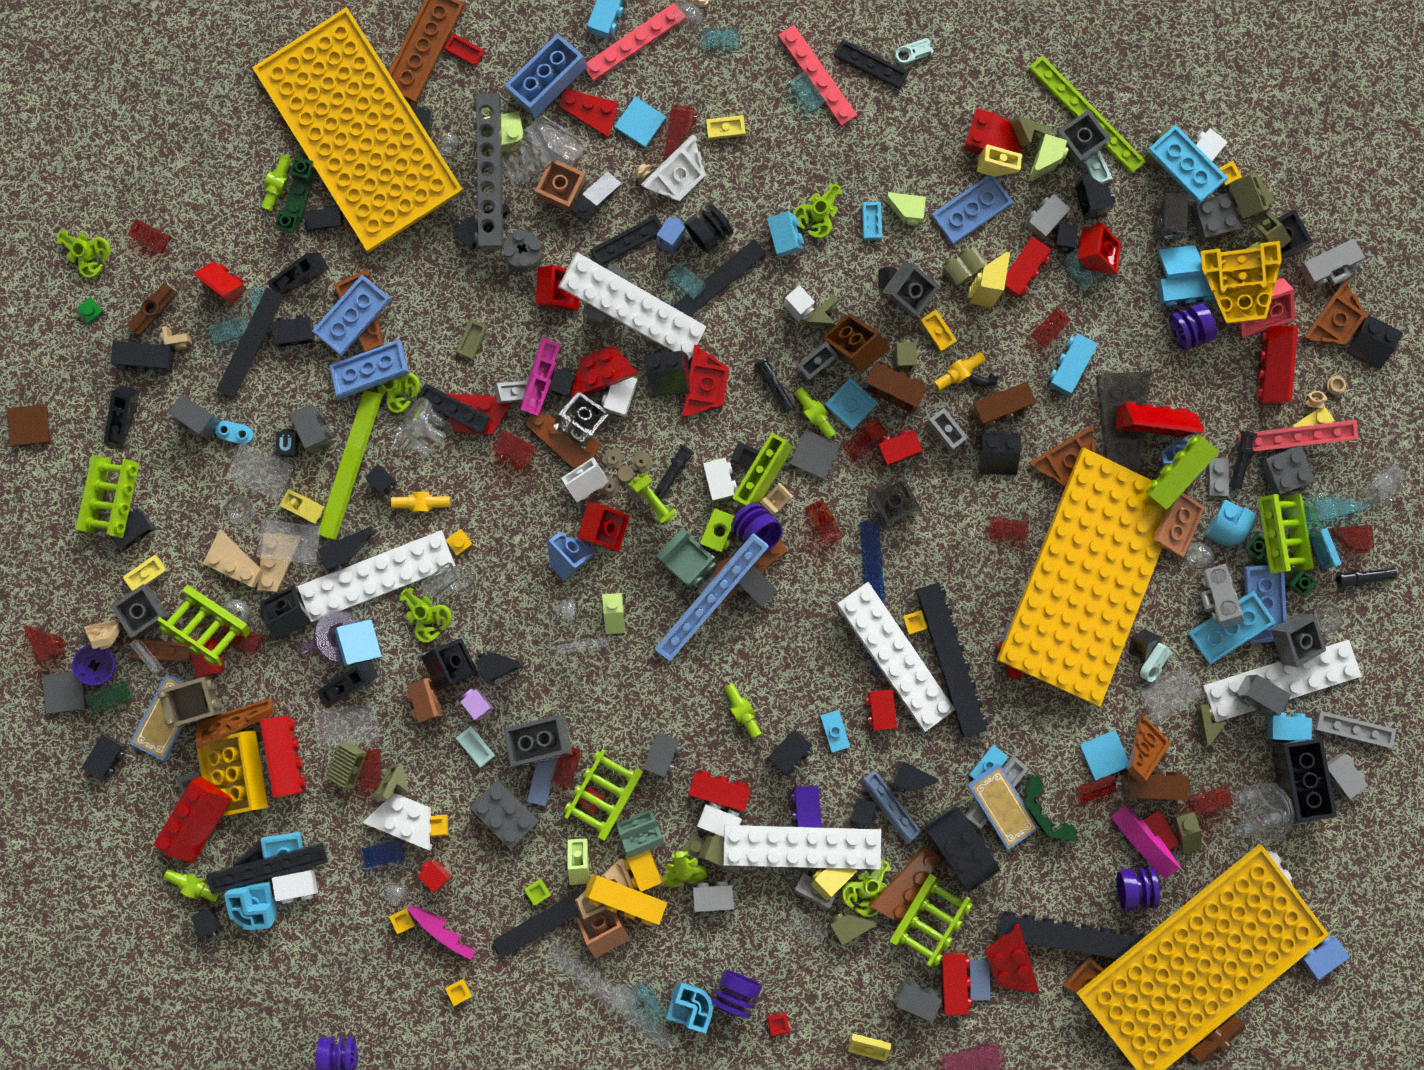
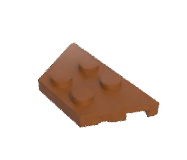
[1303,280,1367,346]
[1028,426,1096,487]

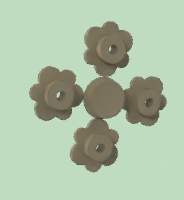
[601,448,652,501]

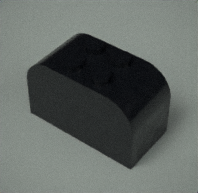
[1272,738,1337,823]
[921,805,1001,894]

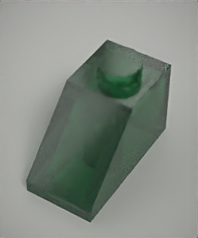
[85,680,135,715]

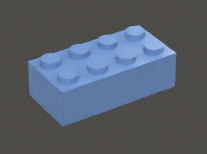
[505,34,588,118]

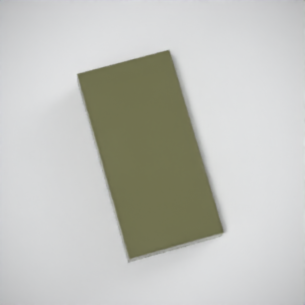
[455,319,488,361]

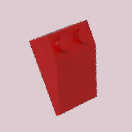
[963,108,1023,154]

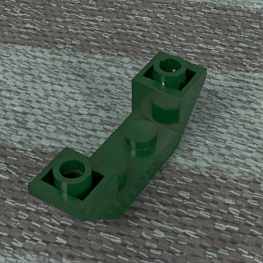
[274,157,314,233]
[1244,533,1317,597]
[1023,774,1079,841]

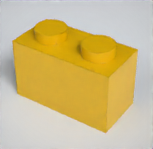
[624,850,662,892]

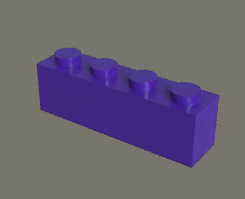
[791,785,822,828]

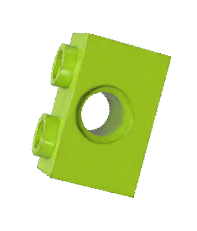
[700,508,735,554]

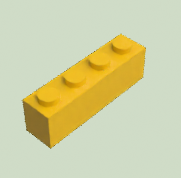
[583,874,667,926]

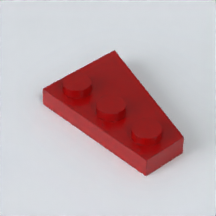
[559,89,618,139]

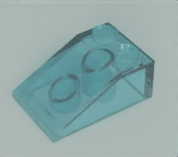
[1303,492,1374,525]

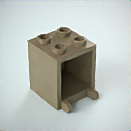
[157,677,223,729]

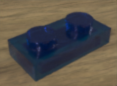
[362,840,405,868]

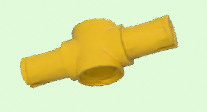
[933,352,986,392]
[391,492,450,513]

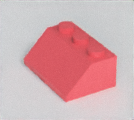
[1236,278,1295,338]

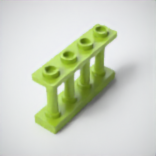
[75,455,139,538]
[627,473,677,524]
[1258,493,1314,574]
[157,585,251,667]
[563,749,643,841]
[890,874,973,968]

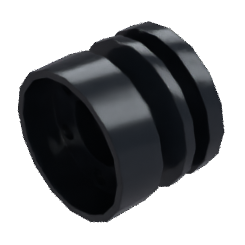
[684,203,733,254]

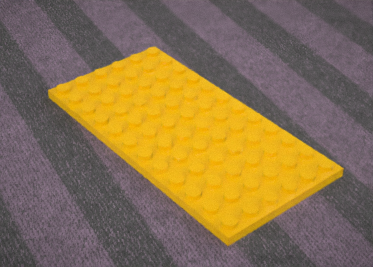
[252,7,464,253]
[997,448,1166,707]
[1077,844,1329,1070]

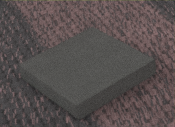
[790,429,840,480]
[42,671,87,714]

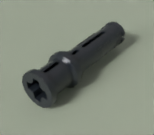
[753,357,794,413]
[1230,430,1257,489]
[654,444,694,500]
[1336,567,1397,589]

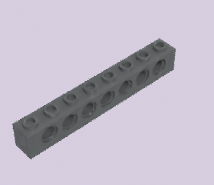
[473,93,503,249]

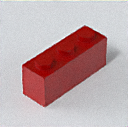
[1004,237,1051,299]
[688,770,751,811]
[940,952,972,1015]

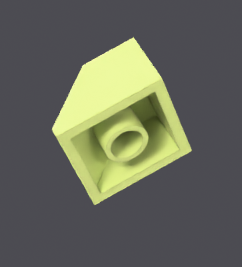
[484,111,526,154]
[1029,134,1068,181]

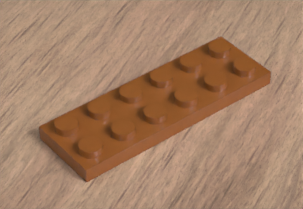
[388,0,465,104]

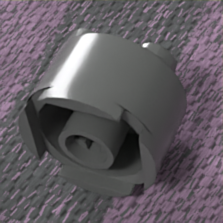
[503,229,543,272]

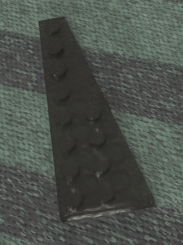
[1096,371,1152,474]

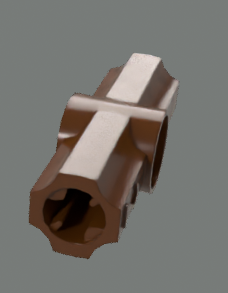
[127,282,178,337]
[1189,1014,1246,1065]

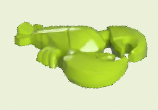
[793,183,843,238]
[56,229,111,278]
[377,373,420,413]
[399,587,452,643]
[662,851,707,887]
[841,859,891,917]

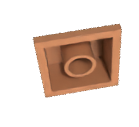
[406,678,443,723]
[575,909,630,958]

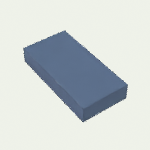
[969,960,990,1000]

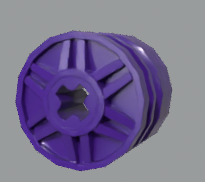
[1169,303,1217,351]
[731,503,783,554]
[72,645,116,686]
[1116,867,1160,911]
[711,970,762,1018]
[316,1036,358,1070]

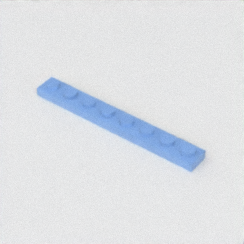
[655,533,768,661]

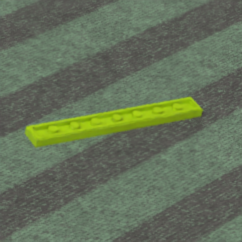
[1028,55,1146,175]
[317,390,383,540]

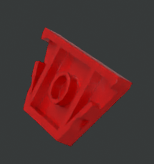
[571,345,638,400]
[683,345,729,417]
[447,394,512,435]
[986,924,1040,993]

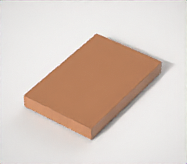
[1152,493,1205,558]

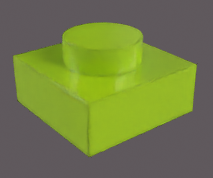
[524,878,551,906]

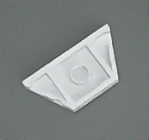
[641,135,706,201]
[363,793,432,851]

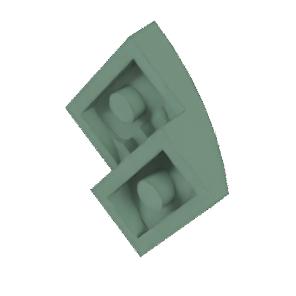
[616,809,665,858]

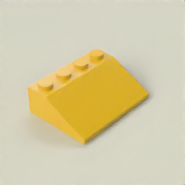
[196,730,268,816]

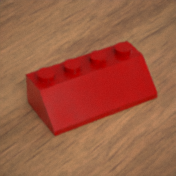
[1256,325,1298,406]
[1115,401,1204,437]
[260,716,306,798]
[153,777,233,863]

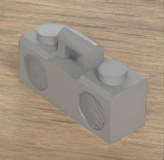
[1299,239,1365,287]
[1200,564,1245,629]

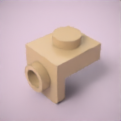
[160,326,192,350]
[760,483,793,515]

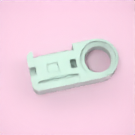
[895,38,933,65]
[1140,643,1172,682]

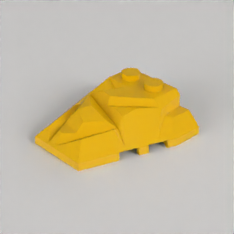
[1201,241,1282,324]

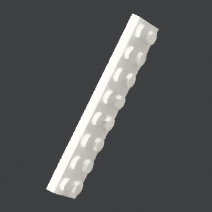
[559,252,707,360]
[297,530,456,622]
[836,582,955,732]
[1202,640,1362,723]
[723,825,881,869]

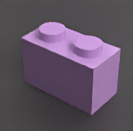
[460,689,494,721]

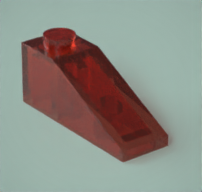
[664,104,697,161]

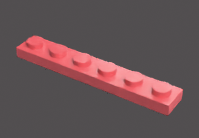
[585,3,685,82]
[778,25,857,127]
[1237,420,1358,451]

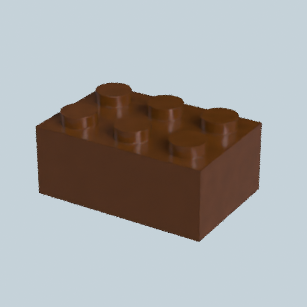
[822,313,890,374]
[863,362,928,414]
[969,381,1036,430]
[1121,770,1189,800]

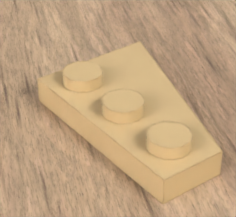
[203,529,263,588]
[257,533,303,592]
[84,619,123,650]
[575,858,635,919]

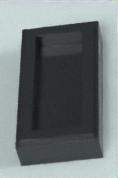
[304,206,343,231]

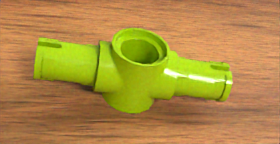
[261,154,292,212]
[794,387,836,439]
[724,683,762,739]
[163,869,222,903]

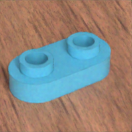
[215,421,254,445]

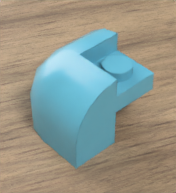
[1204,500,1257,546]
[224,882,277,930]
[665,982,713,1033]

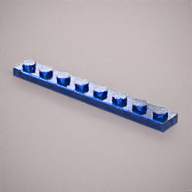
[859,521,886,675]

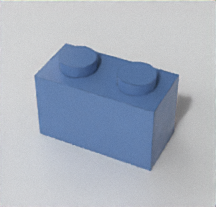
[656,216,685,255]
[1300,936,1350,980]

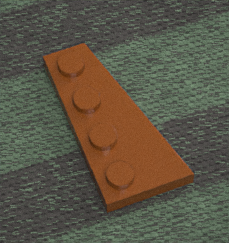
[334,269,383,352]

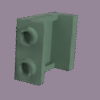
[656,528,719,590]

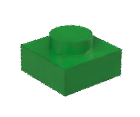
[76,297,104,324]

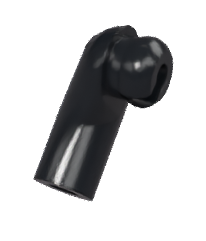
[970,373,999,387]

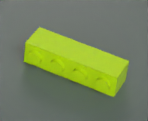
[732,432,794,507]
[1145,434,1219,510]

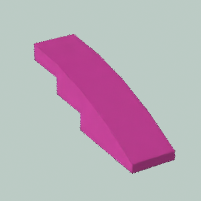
[520,337,561,416]
[1111,805,1181,879]
[407,904,476,960]

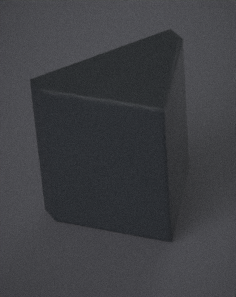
[878,266,897,288]

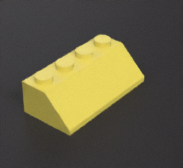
[968,252,1010,307]

